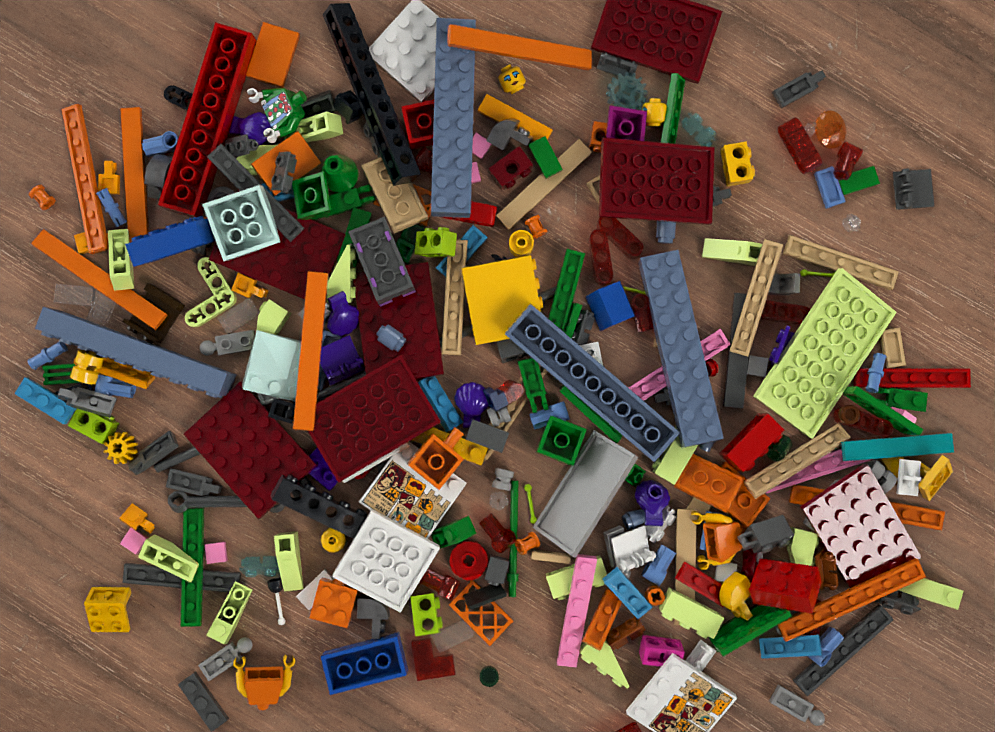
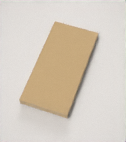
[361,157,428,234]

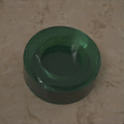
[480,666,499,687]

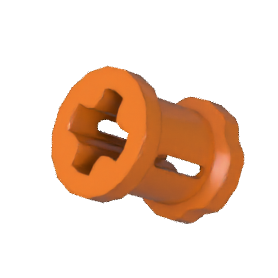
[29,185,56,210]
[525,214,548,239]
[515,532,540,555]
[645,585,665,606]

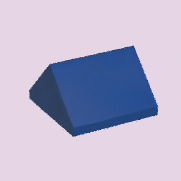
[585,281,635,331]

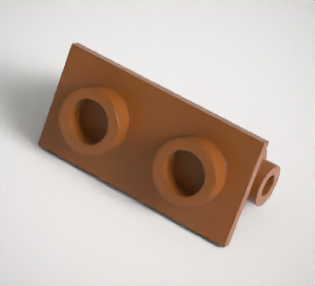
[815,548,839,591]
[606,616,646,650]

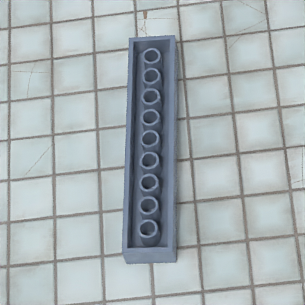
[431,18,476,218]
[638,250,724,448]
[505,304,680,462]
[35,307,237,398]

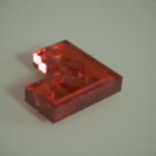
[411,638,456,681]

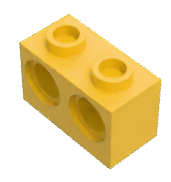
[720,141,755,187]

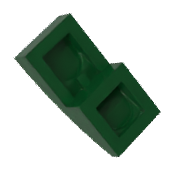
[396,224,425,263]

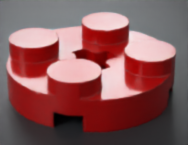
[449,540,488,580]

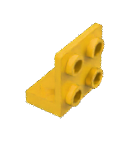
[84,587,131,632]

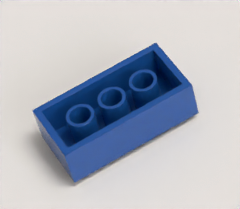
[125,216,216,267]
[321,632,408,695]

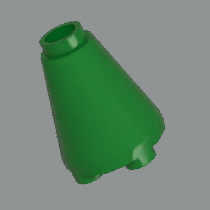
[321,155,359,193]

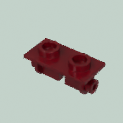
[741,548,764,583]

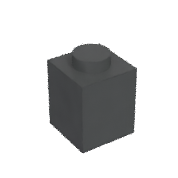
[485,554,509,586]

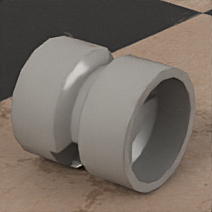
[867,459,897,494]

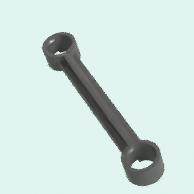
[168,491,285,513]

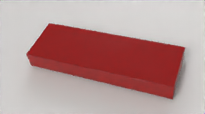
[675,562,724,607]

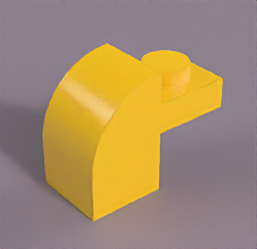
[719,572,753,621]

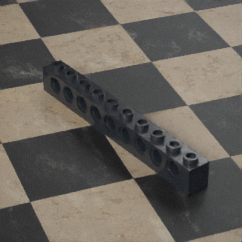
[323,3,421,186]

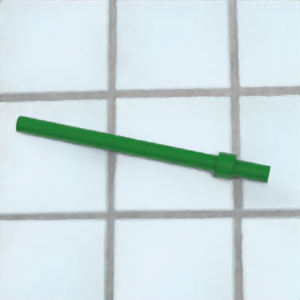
[507,481,519,597]

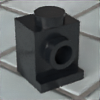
[333,90,363,124]

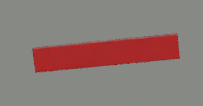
[854,368,971,388]

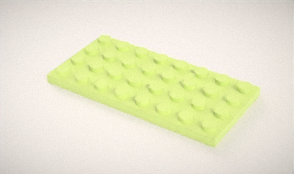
[753,268,897,439]

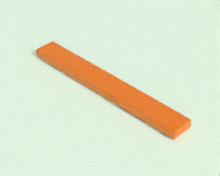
[447,24,592,70]
[61,104,109,254]
[120,107,149,242]
[31,229,168,331]
[293,272,328,431]
[789,484,945,531]
[777,558,926,642]

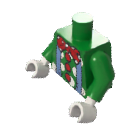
[247,88,307,143]

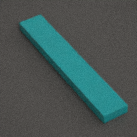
[841,433,954,461]

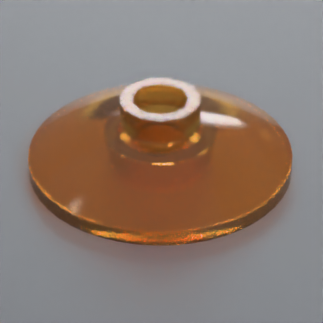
[815,110,846,149]

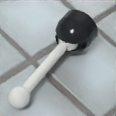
[267,578,286,625]

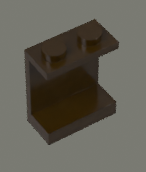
[122,283,185,344]

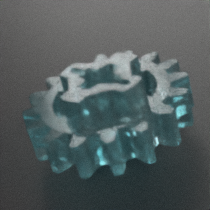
[606,72,648,110]

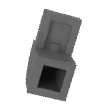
[486,119,533,150]
[144,153,173,199]
[768,273,800,296]
[357,595,390,639]

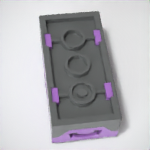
[348,217,416,307]

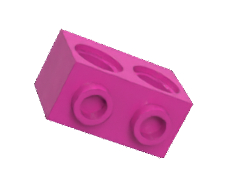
[639,635,685,667]

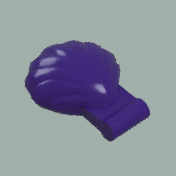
[229,112,271,145]
[327,291,359,336]
[454,382,489,428]
[635,480,670,526]

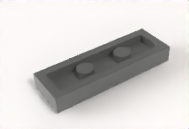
[178,671,229,732]

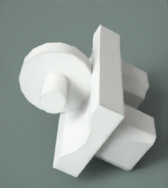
[896,459,921,496]

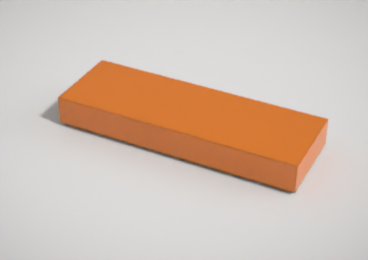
[582,589,622,651]

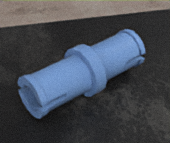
[96,188,127,227]
[27,341,68,370]
[865,353,887,393]

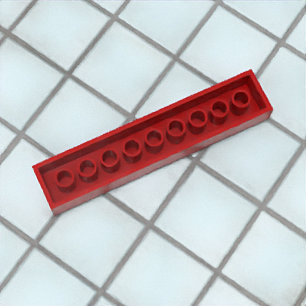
[158,22,257,218]

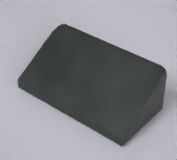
[301,90,337,119]
[464,584,507,610]

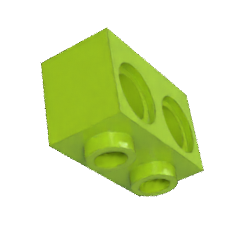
[414,227,457,258]
[68,409,119,444]
[410,593,443,636]

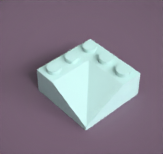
[202,185,280,261]
[242,330,301,402]

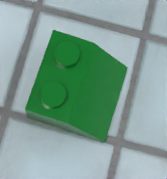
[292,172,331,220]
[535,415,587,466]

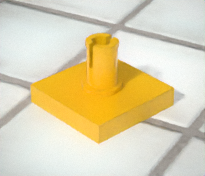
[918,455,953,501]

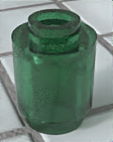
[767,434,792,462]

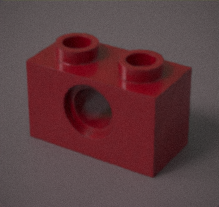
[489,146,533,190]

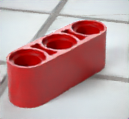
[442,201,497,227]

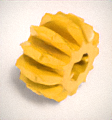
[103,432,138,464]

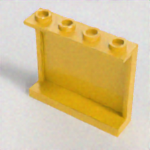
[461,255,545,345]

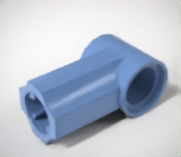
[142,131,179,157]
[94,375,136,398]
[529,401,570,430]
[641,544,676,586]
[807,626,844,667]

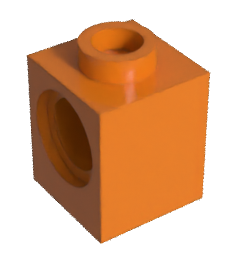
[589,121,607,153]

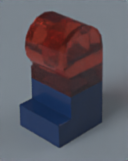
[483,380,524,411]

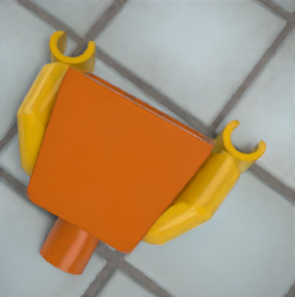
[691,511,746,570]
[233,655,295,710]

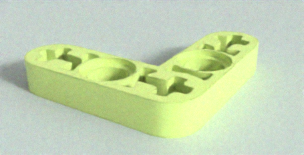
[185,257,237,327]

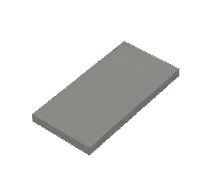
[533,430,639,558]

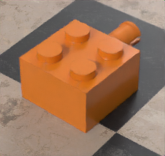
[407,427,464,490]
[309,577,359,628]

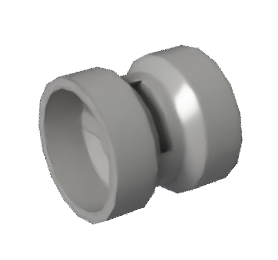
[487,406,511,427]
[492,468,514,491]

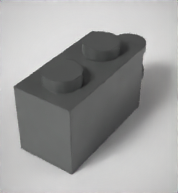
[737,515,794,554]

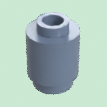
[656,221,676,244]
[376,324,407,352]

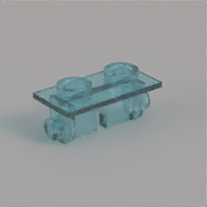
[681,112,717,147]
[239,556,280,577]

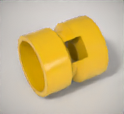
[509,230,534,258]
[70,350,104,384]

